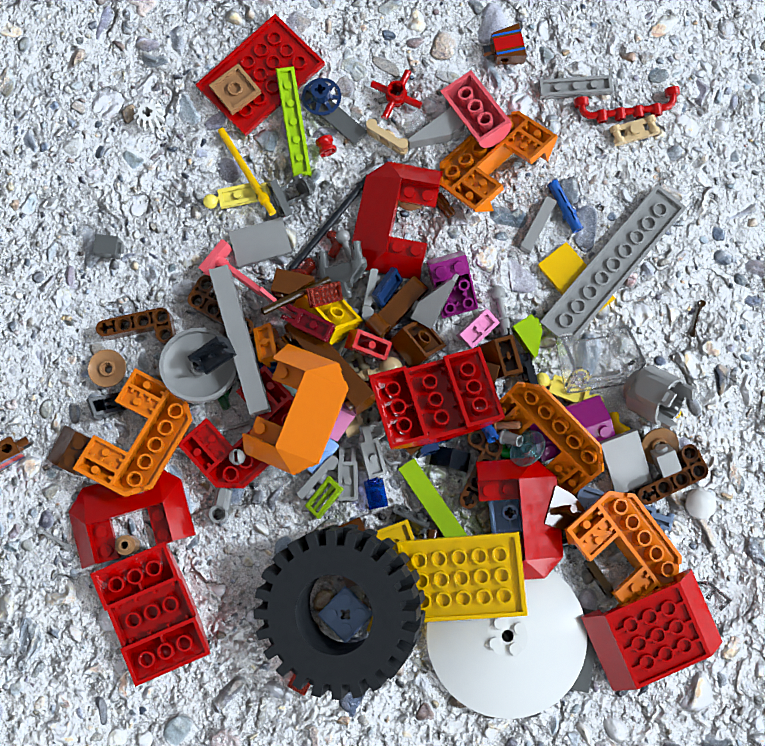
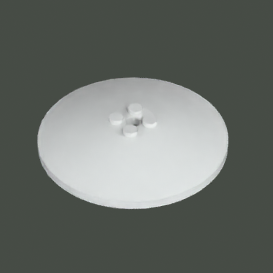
[426,570,587,719]

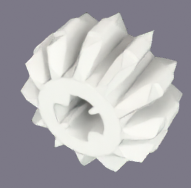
[133,99,165,132]

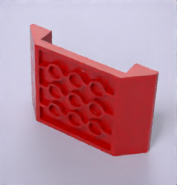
[581,568,723,691]

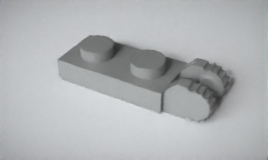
[361,268,381,323]
[338,446,358,501]
[297,455,339,500]

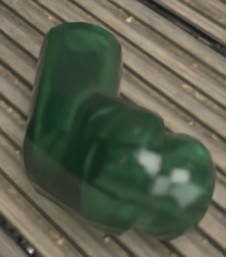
[217,386,232,411]

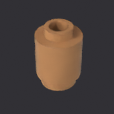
[115,535,140,555]

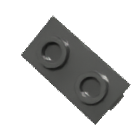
[389,504,431,536]

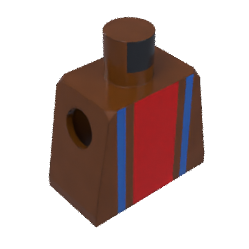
[482,23,527,65]
[0,436,32,472]

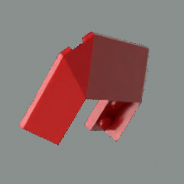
[352,161,443,280]
[178,365,294,489]
[476,458,564,580]
[68,470,196,569]

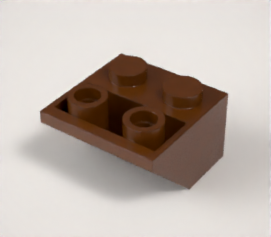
[474,334,523,382]

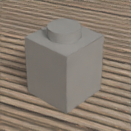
[650,443,682,478]

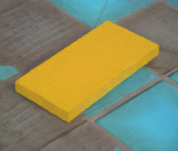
[537,242,616,313]

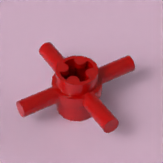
[370,69,423,120]

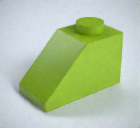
[512,314,543,361]

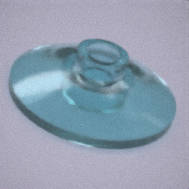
[510,430,545,467]

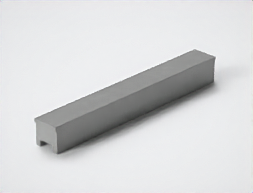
[209,265,271,418]

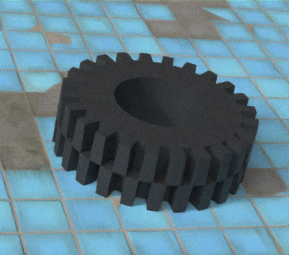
[254,524,425,700]

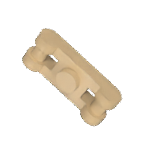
[609,115,661,146]
[366,119,408,155]

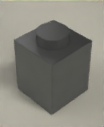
[93,234,124,260]

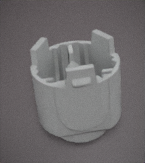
[623,365,695,430]

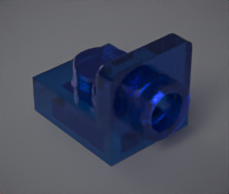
[364,477,388,510]

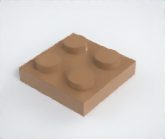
[209,64,261,115]

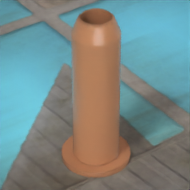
[494,421,522,432]

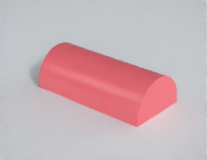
[440,70,512,148]

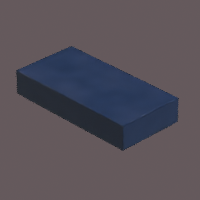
[371,267,403,308]

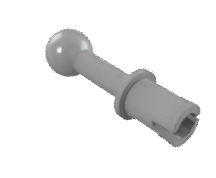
[335,229,366,282]
[491,285,513,337]
[475,429,523,447]

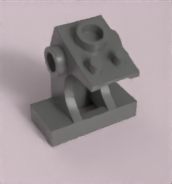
[266,173,316,218]

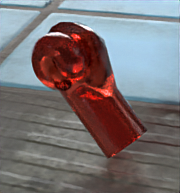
[326,230,342,259]
[291,258,316,275]

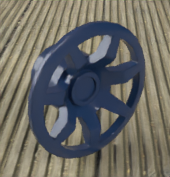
[302,78,341,116]

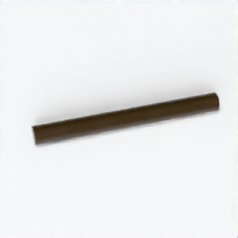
[261,276,331,315]

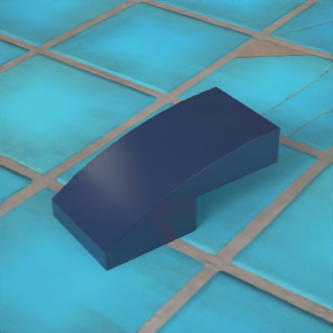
[416,439,451,459]

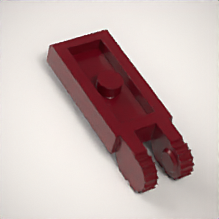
[280,304,336,343]

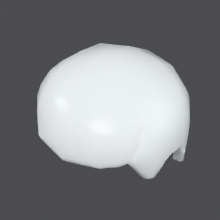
[685,488,716,519]

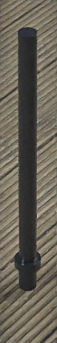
[289,174,367,272]

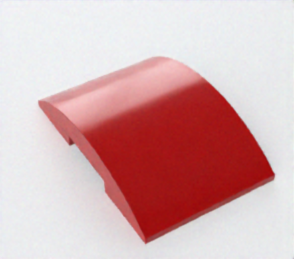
[368,347,505,449]
[90,542,211,687]

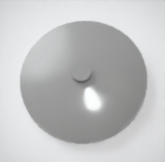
[159,328,237,403]

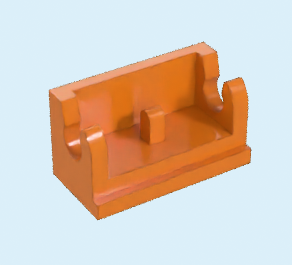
[253,323,280,367]

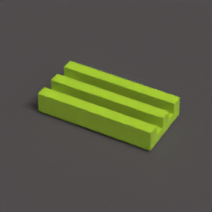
[305,476,344,519]

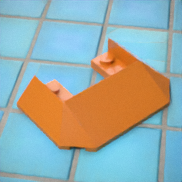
[439,111,558,212]
[242,344,349,475]
[73,368,193,497]
[499,381,604,495]
[565,491,682,607]

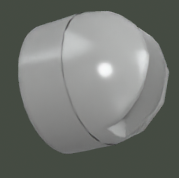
[229,449,245,465]

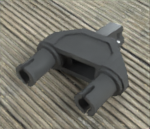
[315,241,367,299]

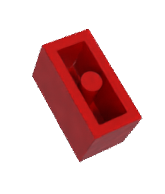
[344,329,392,361]

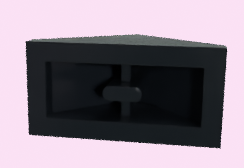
[86,392,127,421]
[429,446,471,473]

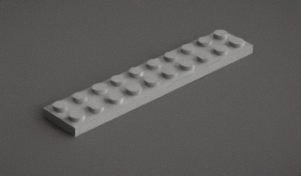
[540,184,687,348]

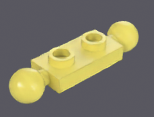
[203,182,271,209]
[536,372,604,403]

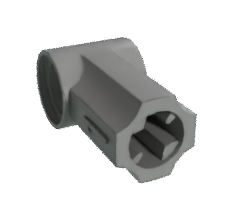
[209,488,234,524]

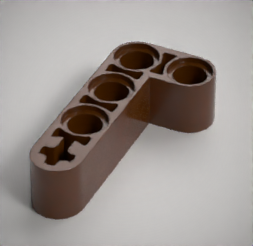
[187,275,256,338]
[365,276,429,339]
[96,307,176,345]
[458,430,503,510]
[634,444,709,505]

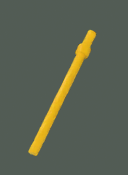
[218,128,276,216]

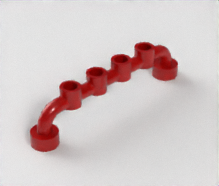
[574,86,680,124]

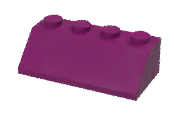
[528,395,616,462]

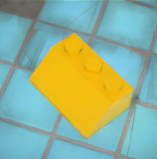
[294,285,363,345]

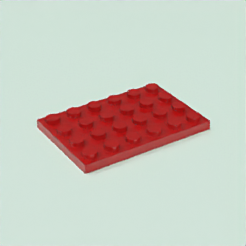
[195,14,325,137]

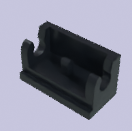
[188,336,237,375]

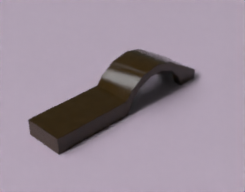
[561,529,614,599]

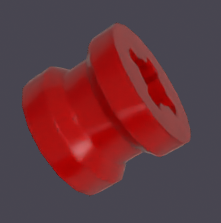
[315,135,337,157]

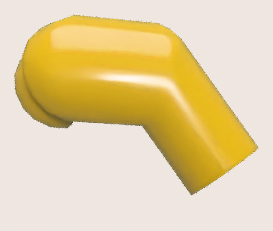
[609,412,631,435]

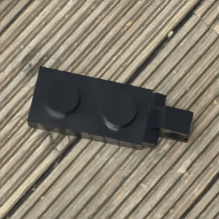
[519,352,538,384]

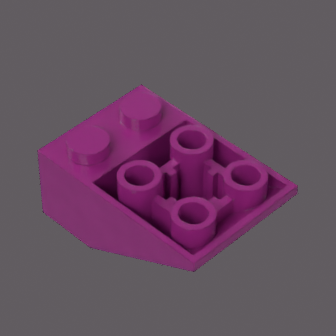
[426,251,479,319]

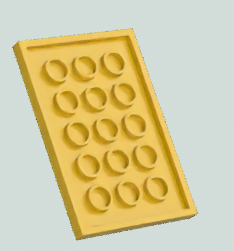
[397,531,528,622]

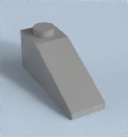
[408,107,465,149]
[411,274,459,329]

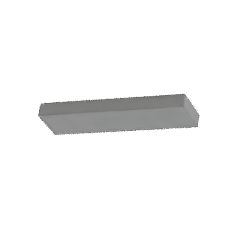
[538,75,613,99]

